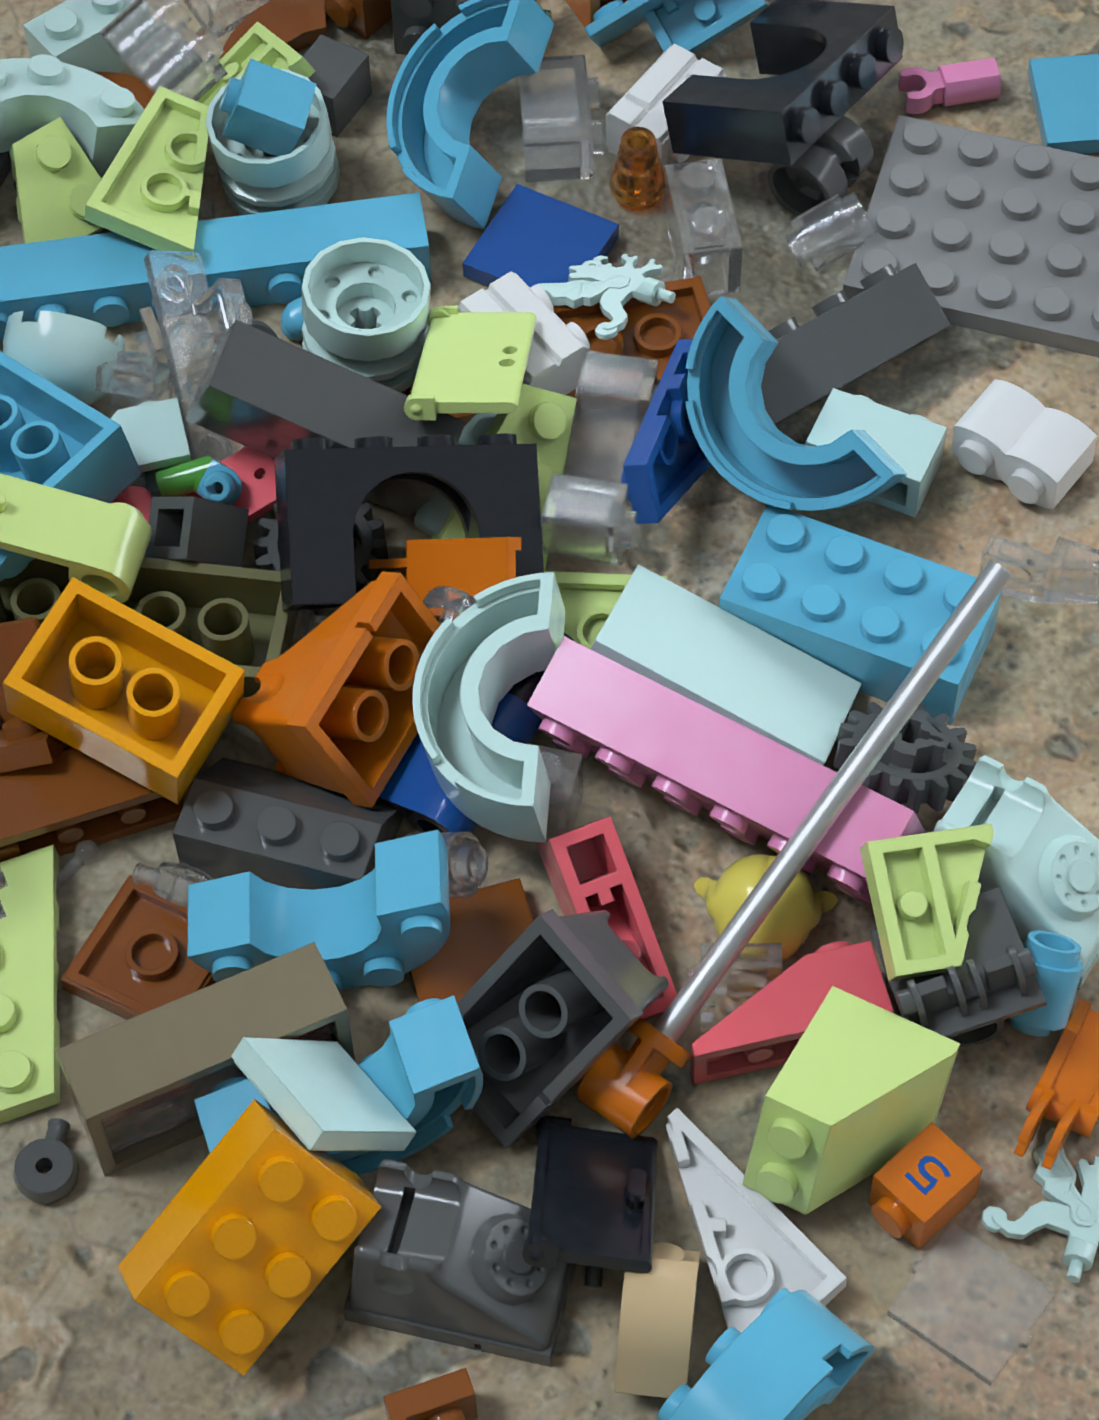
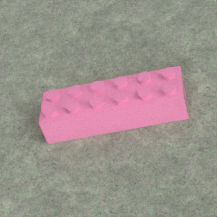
[527,636,926,905]

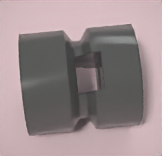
[768,115,874,221]

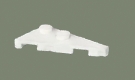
[665,1107,847,1333]

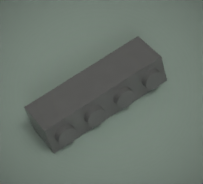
[761,263,950,425]

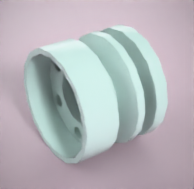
[206,69,340,215]
[302,237,431,393]

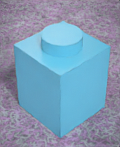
[219,58,317,157]

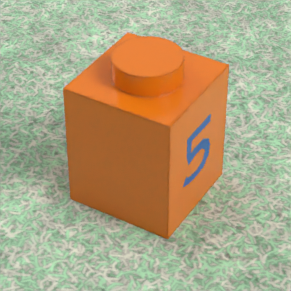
[868,1122,983,1250]

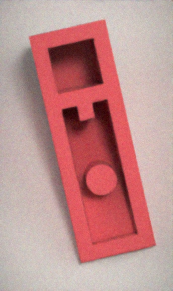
[536,816,677,1019]
[690,940,894,1085]

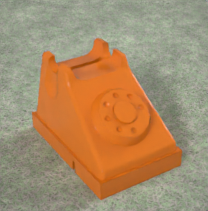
[232,571,440,808]

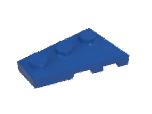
[621,339,712,524]

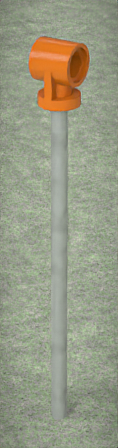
[577,560,1012,1139]

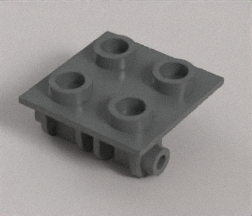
[870,887,1047,1038]

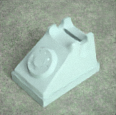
[933,755,1099,989]

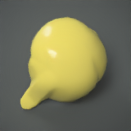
[694,854,838,965]

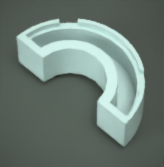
[0,54,144,179]
[412,572,565,843]

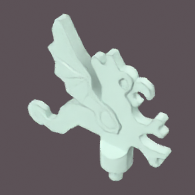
[537,254,676,340]
[981,1127,1099,1283]

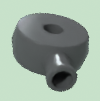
[13,1118,79,1204]

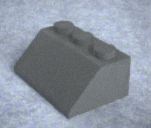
[172,757,404,890]

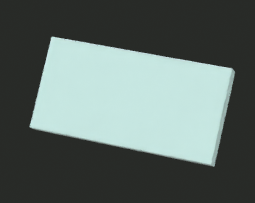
[591,564,862,765]

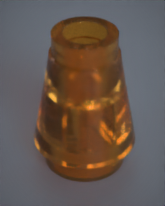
[609,127,666,211]

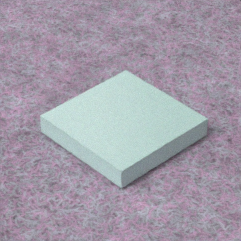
[231,1037,416,1151]

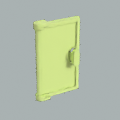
[404,306,537,420]

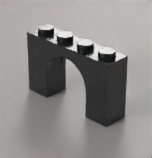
[662,0,904,165]
[274,433,544,611]

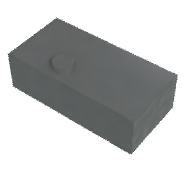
[185,319,466,518]

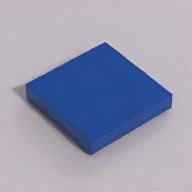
[462,184,619,287]

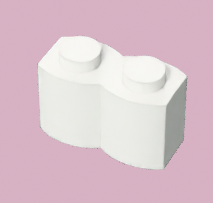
[951,379,1097,509]

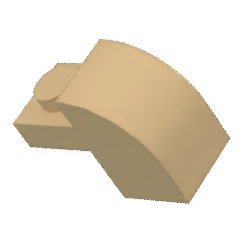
[614,1242,700,1398]

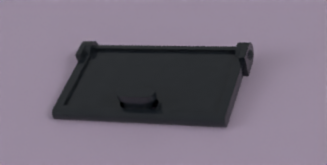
[522,1116,658,1273]

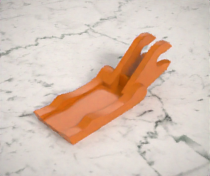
[369,537,521,604]
[1014,998,1099,1170]

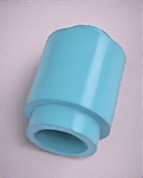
[1010,930,1083,1037]

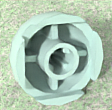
[3,310,125,405]

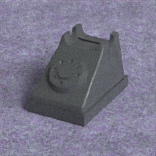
[457,909,669,1148]
[343,1159,576,1367]

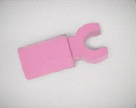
[898,58,1001,114]

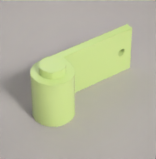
[0,473,152,603]

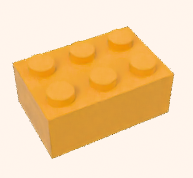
[3,577,245,804]
[117,1099,381,1376]

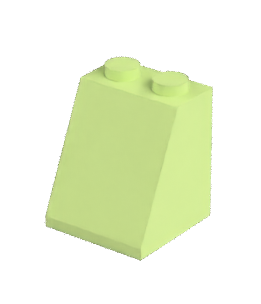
[742,986,960,1215]

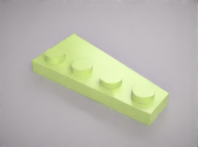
[0,845,60,1124]

